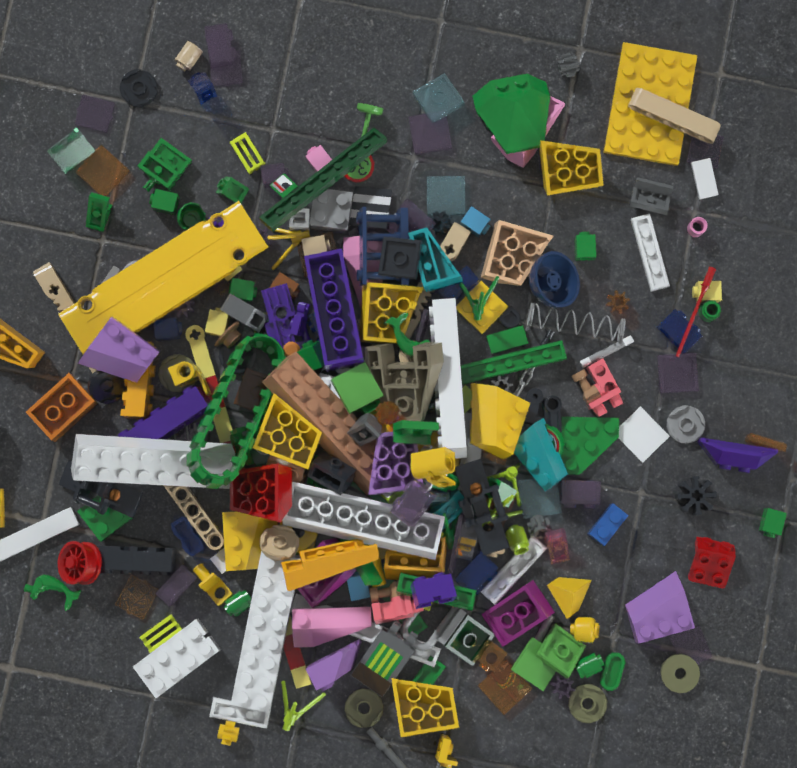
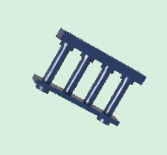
[356,207,409,286]

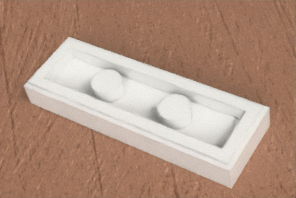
[209,697,271,729]

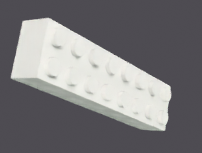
[429,298,467,459]
[71,434,235,489]
[282,482,445,560]
[231,551,300,713]

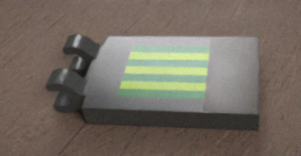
[351,620,418,697]

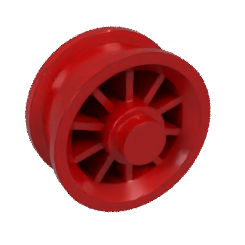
[58,541,102,585]

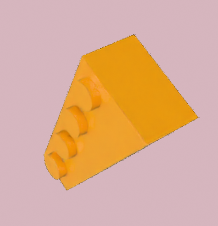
[120,341,157,420]

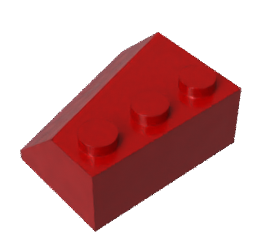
[230,463,292,522]

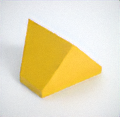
[547,577,592,619]

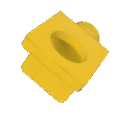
[193,563,233,606]

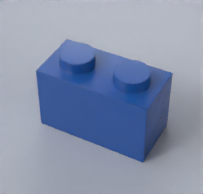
[587,503,628,546]

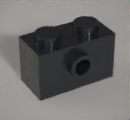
[308,451,356,495]

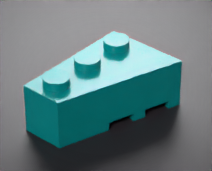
[408,227,463,292]
[514,418,568,491]

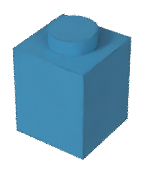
[460,206,491,238]
[347,572,370,601]

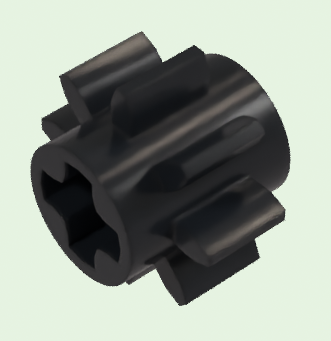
[428,211,452,235]

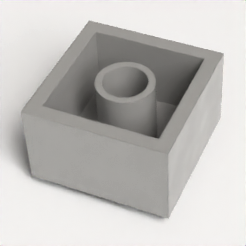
[309,189,353,234]

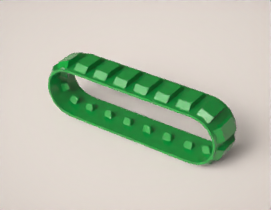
[186,333,286,489]

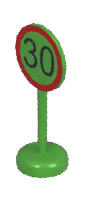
[345,103,383,182]

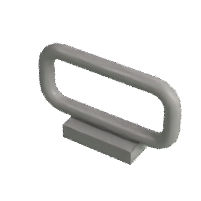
[400,580,467,651]

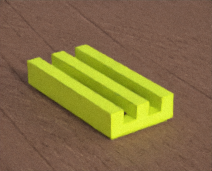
[230,132,266,175]
[139,614,182,653]

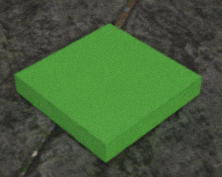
[330,362,384,414]
[536,623,586,679]
[511,637,556,691]

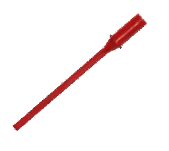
[676,267,716,357]

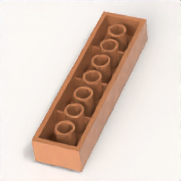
[262,352,376,495]

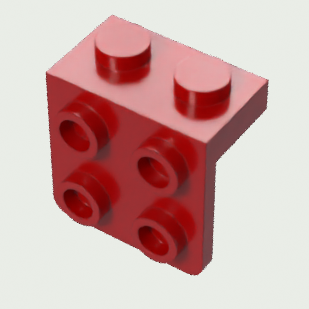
[688,537,736,588]

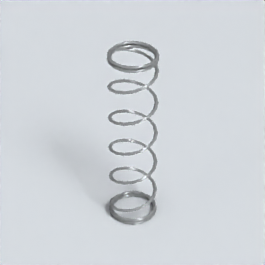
[527,303,626,343]

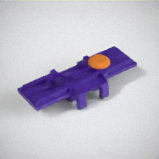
[261,283,312,357]

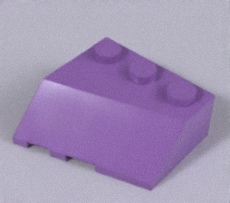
[78,316,160,383]
[368,432,424,495]
[625,571,695,644]
[306,639,362,692]

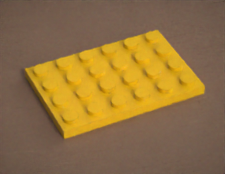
[603,42,697,166]

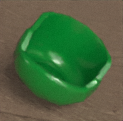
[177,202,206,231]

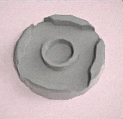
[666,405,705,444]

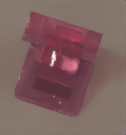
[544,528,570,565]

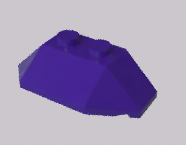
[698,438,778,473]

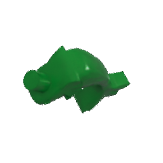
[384,313,430,358]
[23,574,81,611]

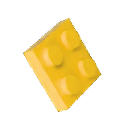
[456,281,508,335]

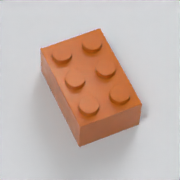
[26,373,98,442]

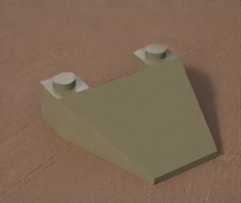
[364,342,444,424]

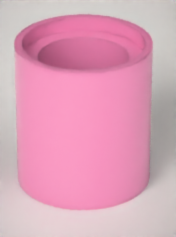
[687,217,707,237]

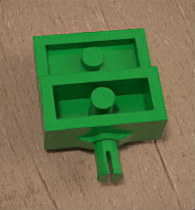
[138,138,192,192]
[77,495,133,542]

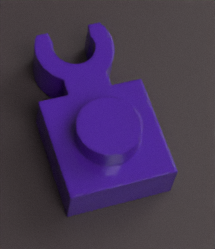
[290,302,310,336]

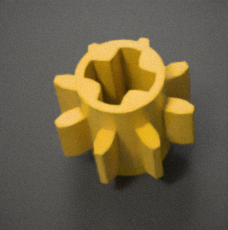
[217,721,240,746]

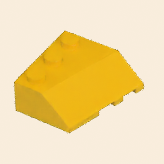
[222,512,278,571]

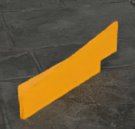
[281,539,379,591]

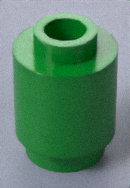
[699,301,721,322]
[224,590,252,617]
[575,653,605,679]

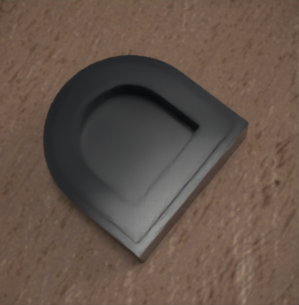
[497,306,521,329]

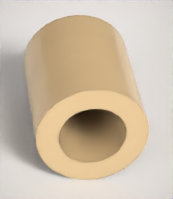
[175,41,203,72]

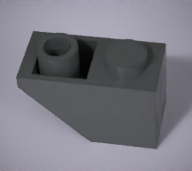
[220,294,268,333]

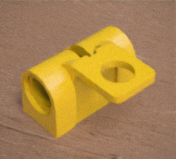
[168,361,212,396]
[411,447,456,488]

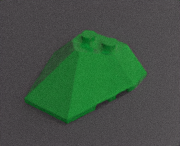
[472,74,550,154]

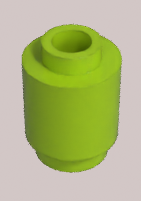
[505,525,529,555]

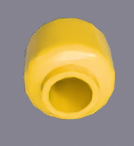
[570,617,599,643]

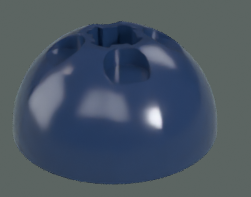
[529,251,580,308]

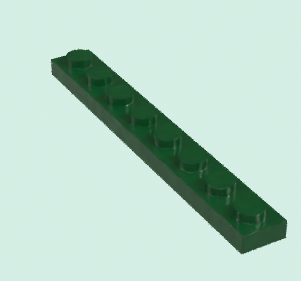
[259,128,387,232]

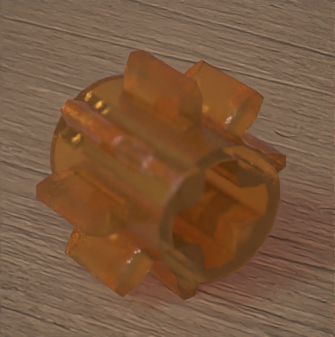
[606,290,630,315]
[375,401,400,425]

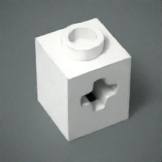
[289,208,310,231]

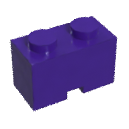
[410,572,457,609]

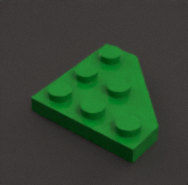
[560,417,619,475]

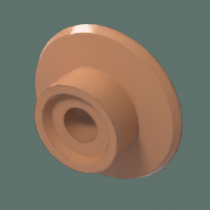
[215,321,242,349]

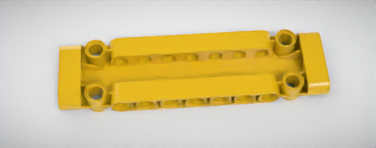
[59,201,268,354]

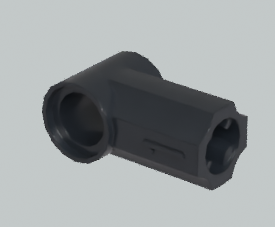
[542,395,562,433]

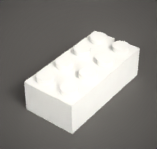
[133,618,221,698]

